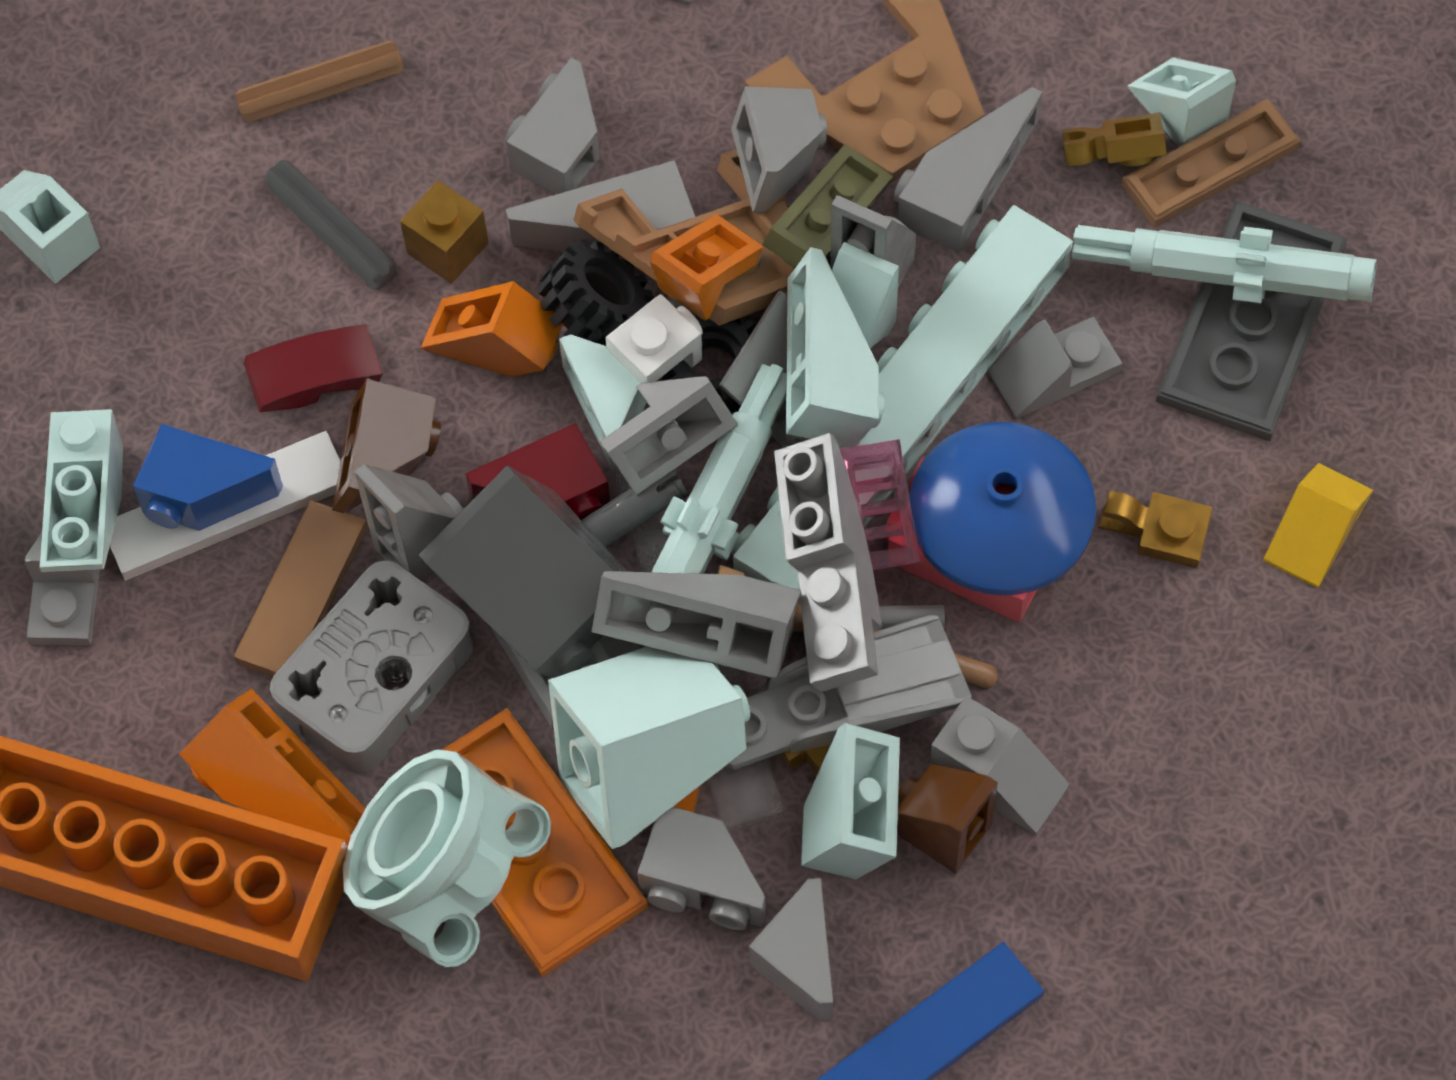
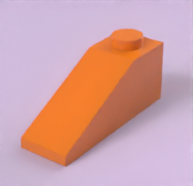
[179,688,365,848]

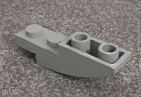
[774,433,882,692]

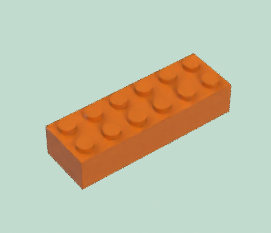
[0,736,347,982]

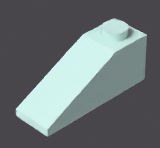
[786,247,885,448]

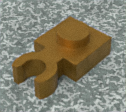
[1062,113,1167,166]

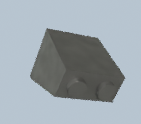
[419,466,627,678]

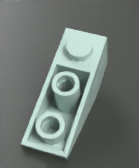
[40,409,123,572]

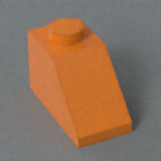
[421,281,563,377]

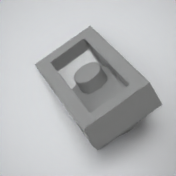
[987,316,1123,420]
[600,376,738,495]
[25,532,100,646]

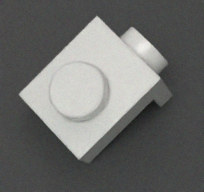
[606,293,703,383]

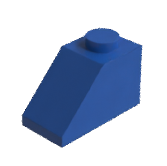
[133,424,283,531]

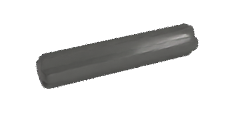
[265,160,397,290]

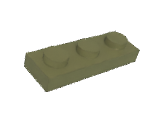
[762,144,893,267]

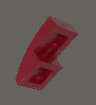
[243,324,383,413]

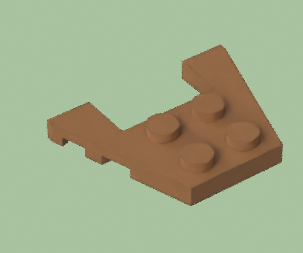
[745,0,985,183]
[573,149,795,326]

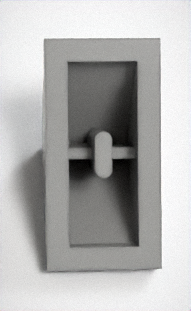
[749,878,833,1021]

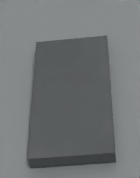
[1156,200,1348,441]

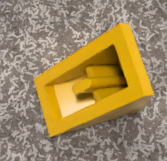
[1263,463,1373,588]

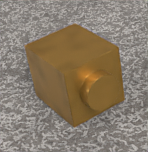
[400,180,489,284]

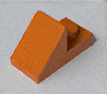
[650,214,764,321]

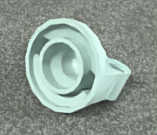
[343,750,551,967]

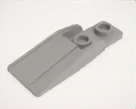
[727,615,971,769]

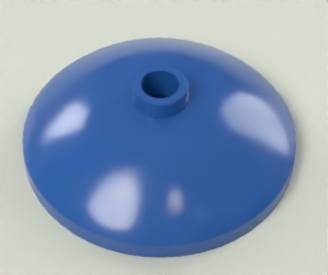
[909,422,1096,595]

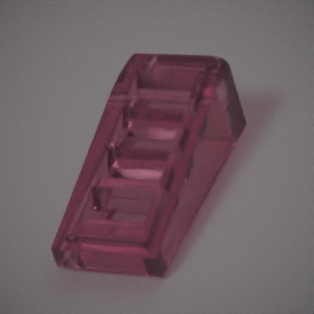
[840,439,920,570]

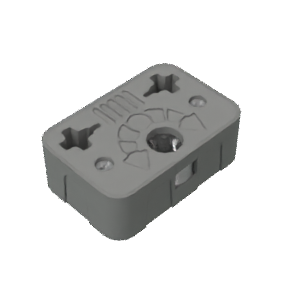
[270,561,473,773]

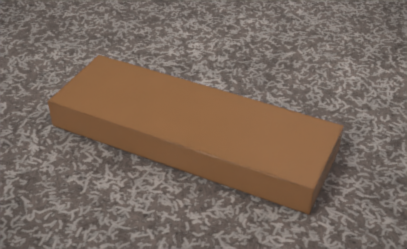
[1121,99,1301,228]
[234,500,368,677]

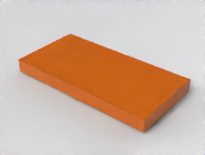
[442,708,648,977]

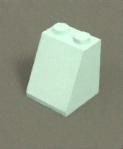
[548,646,750,849]

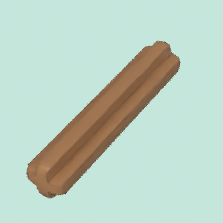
[235,41,403,122]

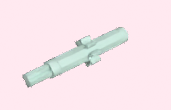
[1072,225,1377,304]
[652,364,787,574]

